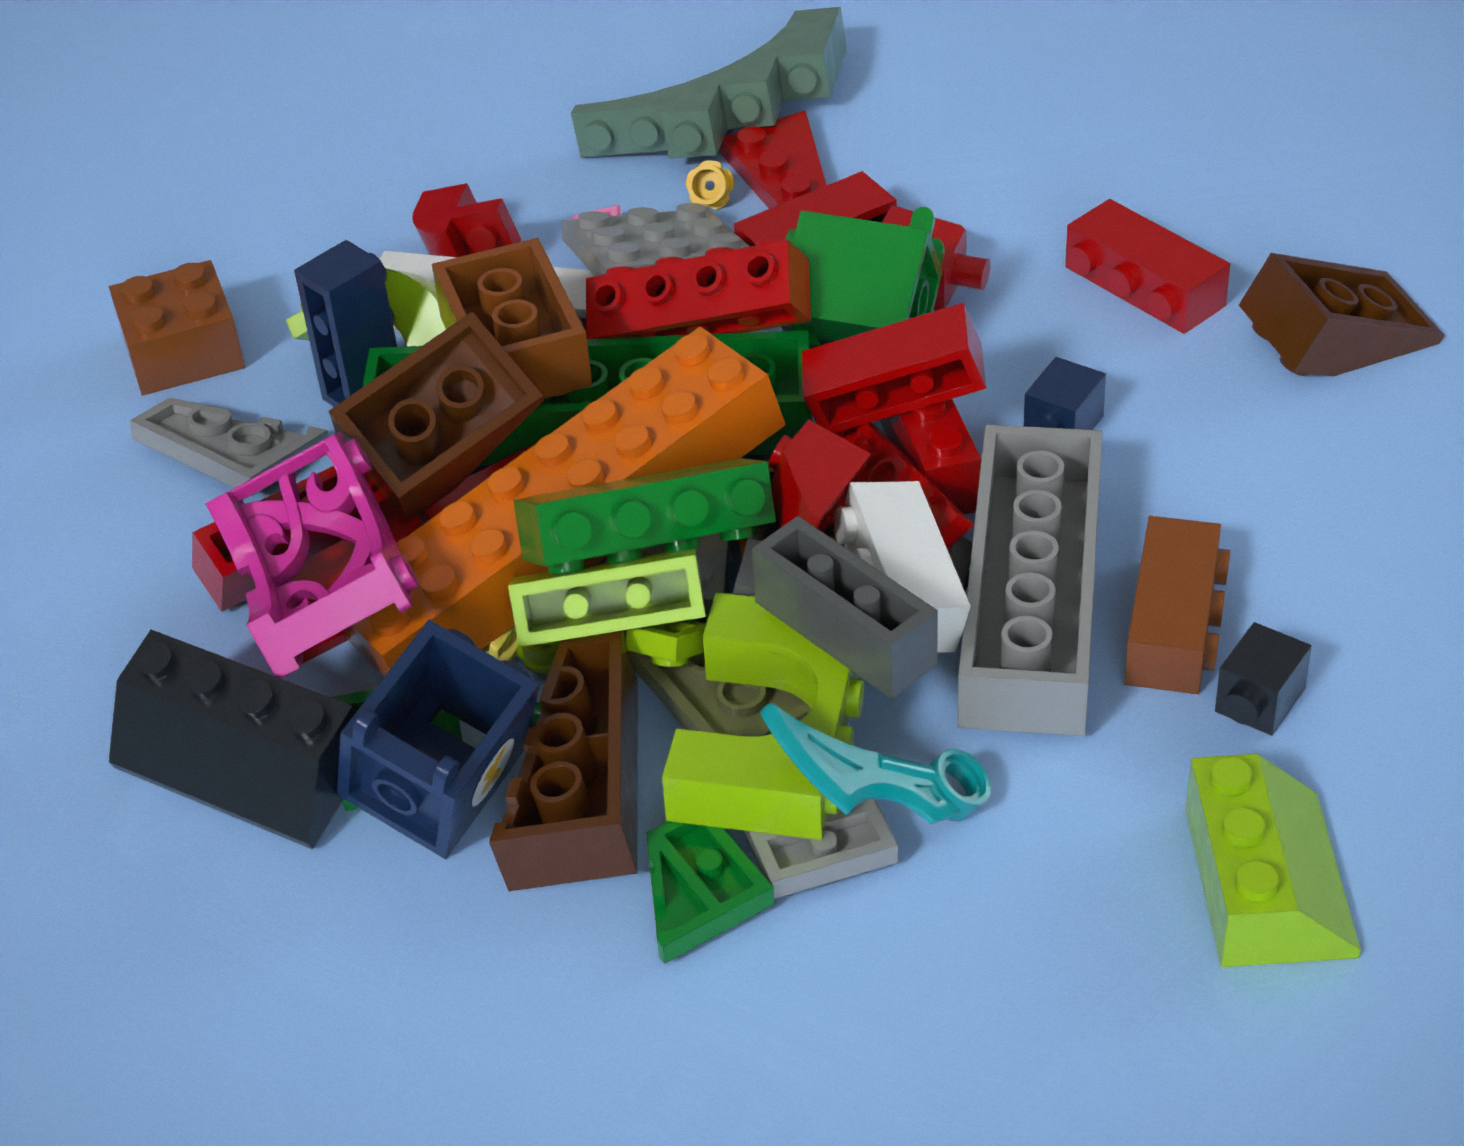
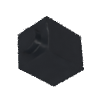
[1215,622,1312,736]

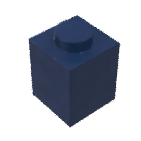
[1023,357,1106,430]

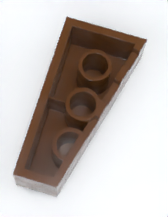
[489,631,638,892]

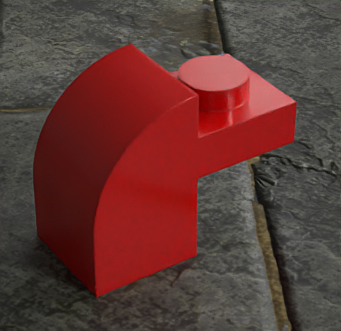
[412,183,521,257]

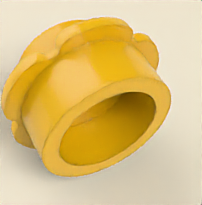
[686,160,734,209]

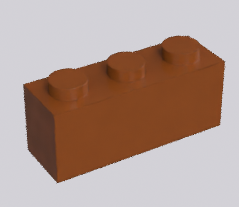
[1124,516,1231,695]

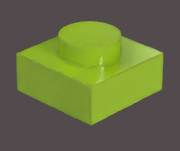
[626,620,706,667]

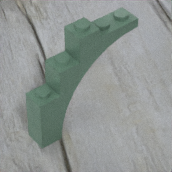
[571,7,847,159]

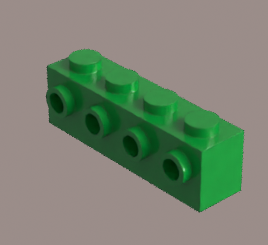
[513,458,776,574]

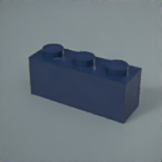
[294,240,397,407]

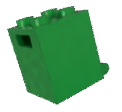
[782,207,945,349]

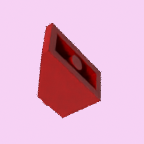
[768,419,871,534]

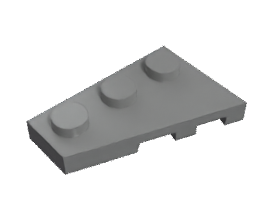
[130,398,328,496]

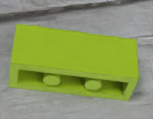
[508,548,706,647]

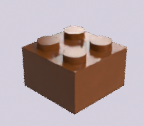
[108,260,245,396]

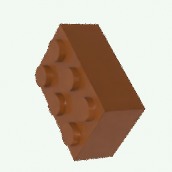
[432,238,592,398]

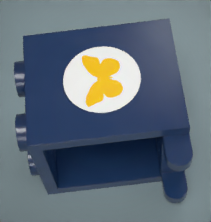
[337,620,540,860]

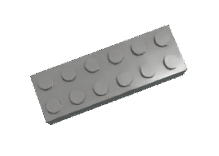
[958,425,1103,736]

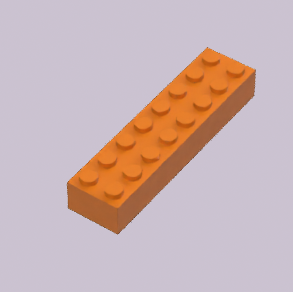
[343,326,786,677]

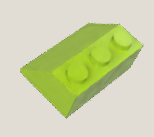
[1185,753,1361,967]

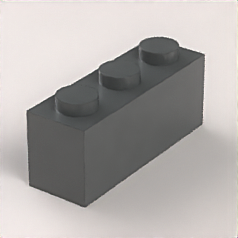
[752,516,938,699]

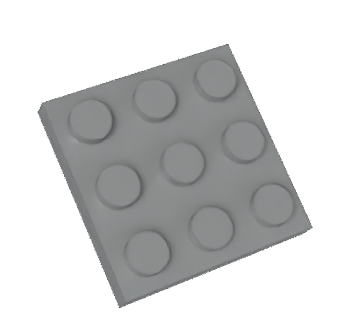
[562,203,750,276]

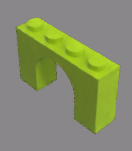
[662,592,864,840]

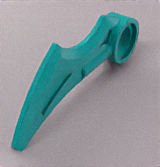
[760,703,991,824]

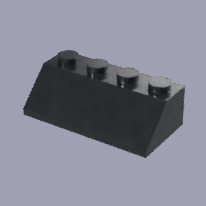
[109,629,356,850]

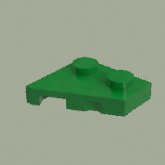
[646,821,775,964]

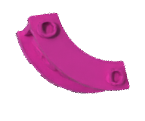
[205,432,420,678]

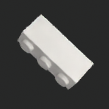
[834,481,971,653]

